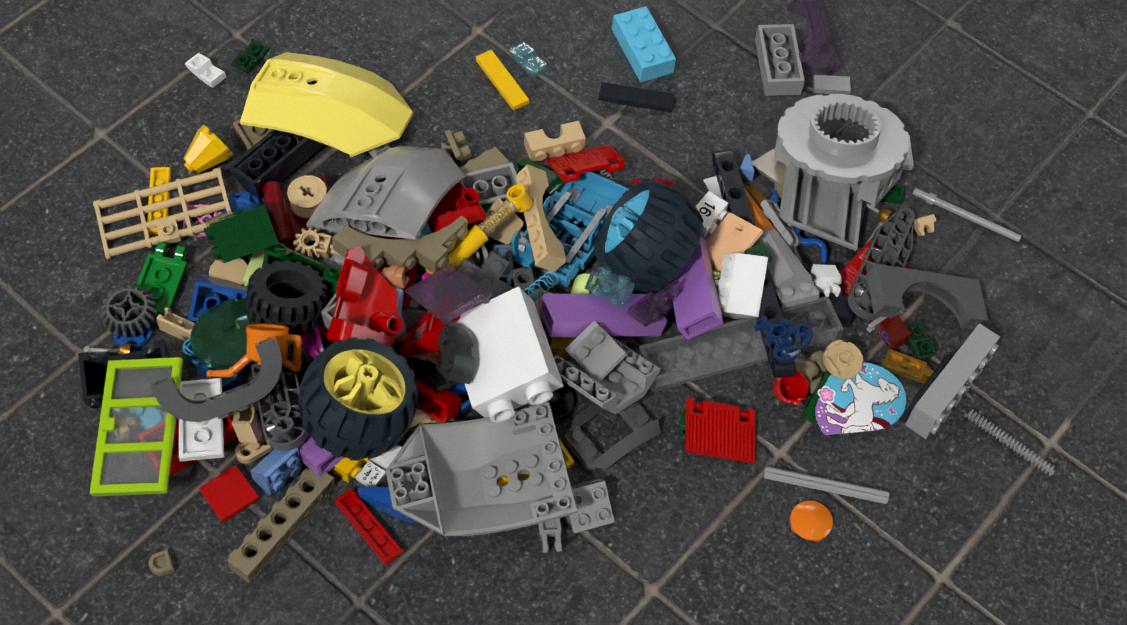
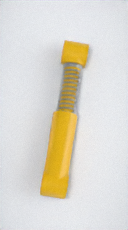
[425,184,533,278]

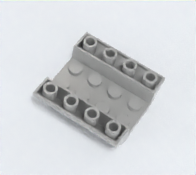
[554,336,660,415]

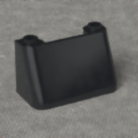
[78,339,171,409]

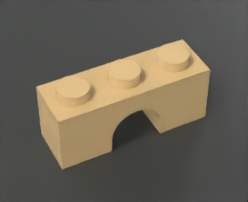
[524,121,586,161]

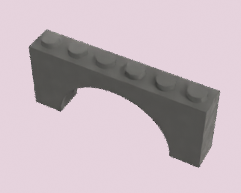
[866,264,988,330]

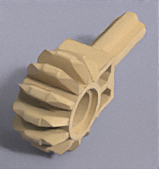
[293,226,341,259]

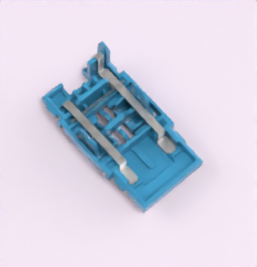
[511,171,629,287]

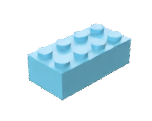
[612,6,676,83]

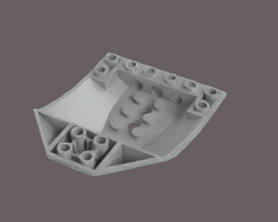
[306,146,466,240]
[386,402,578,536]

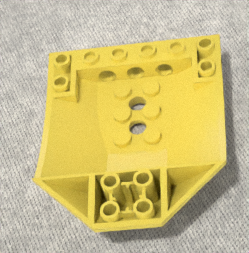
[240,52,413,158]

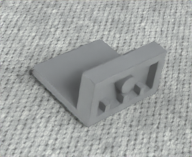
[565,320,627,383]
[569,478,614,533]

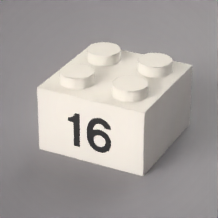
[696,191,728,240]

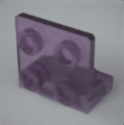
[627,279,680,327]

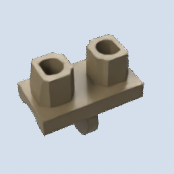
[440,129,472,168]

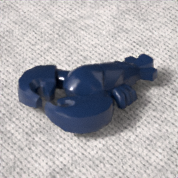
[753,316,814,363]

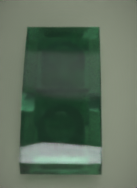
[231,39,270,74]
[902,320,937,360]

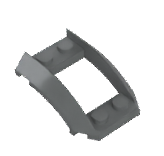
[561,401,661,471]

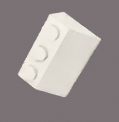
[718,253,768,319]

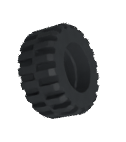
[246,260,328,335]

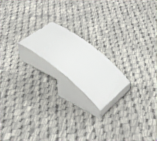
[185,53,226,88]

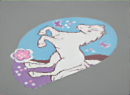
[815,362,906,435]

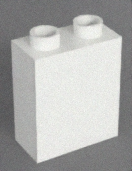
[446,286,564,422]

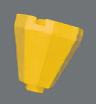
[183,125,233,173]

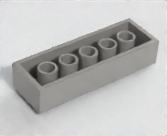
[905,323,1000,439]

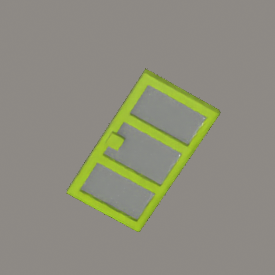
[90,357,183,496]

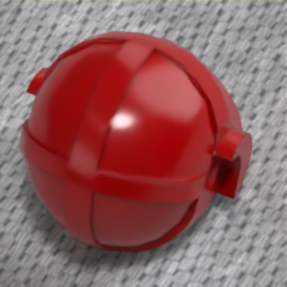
[772,370,809,405]

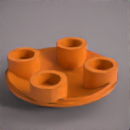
[790,501,833,542]

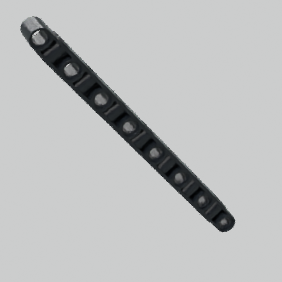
[712,150,796,378]

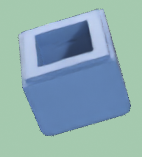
[739,154,754,183]

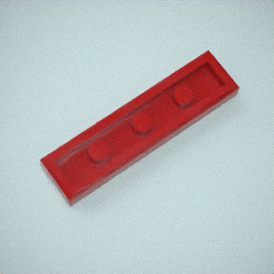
[334,488,404,566]

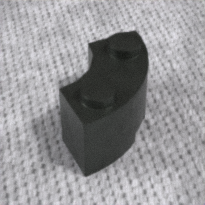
[436,324,475,384]
[406,351,459,392]

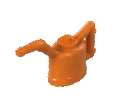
[206,324,303,378]

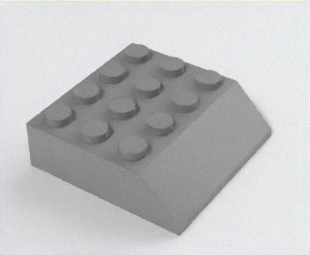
[779,163,863,251]

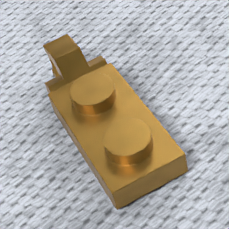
[882,349,934,384]

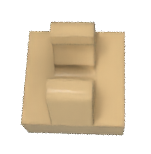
[913,214,936,236]

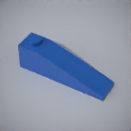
[188,275,251,324]

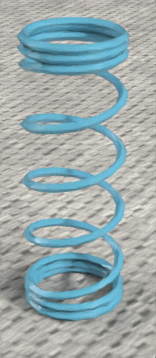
[523,271,559,302]

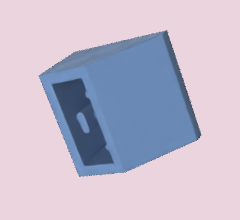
[251,448,302,496]

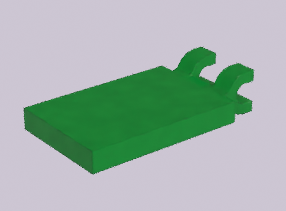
[131,242,188,316]

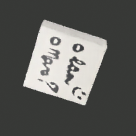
[356,461,386,487]

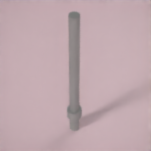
[912,188,1022,242]

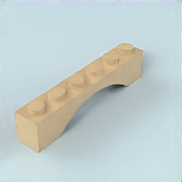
[516,164,567,272]

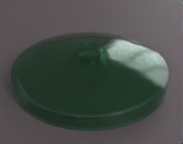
[190,299,256,370]

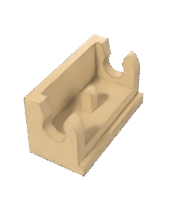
[156,307,206,341]

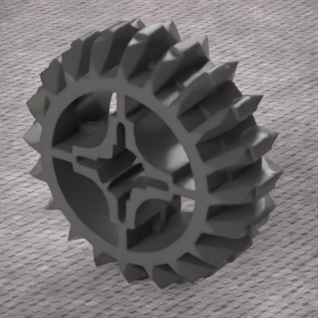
[100,284,157,338]

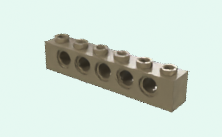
[227,468,335,584]

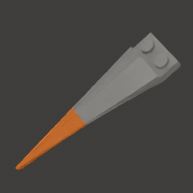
[744,188,819,309]

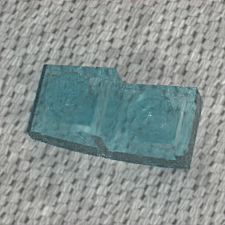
[510,42,548,78]

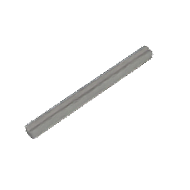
[764,466,889,504]

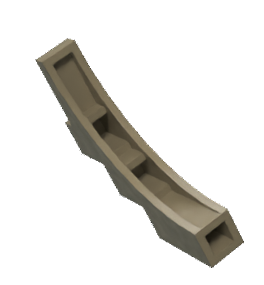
[332,216,468,274]

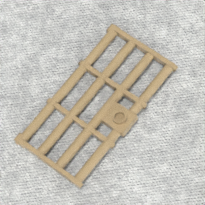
[93,167,231,260]

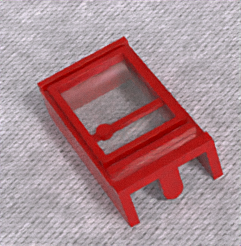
[399,294,465,359]

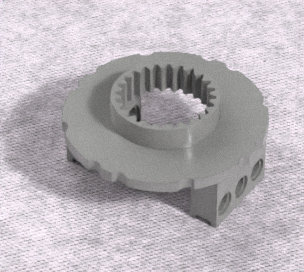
[773,94,910,208]

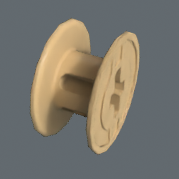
[287,175,327,218]

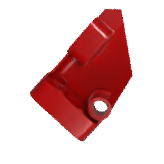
[427,182,488,233]
[326,245,403,348]

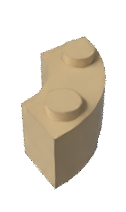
[229,403,263,443]

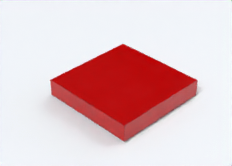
[199,465,260,523]

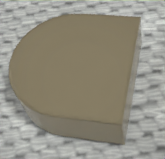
[148,549,175,576]

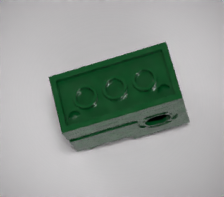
[204,203,279,263]

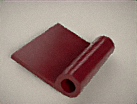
[262,181,322,249]

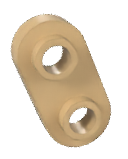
[235,431,273,464]

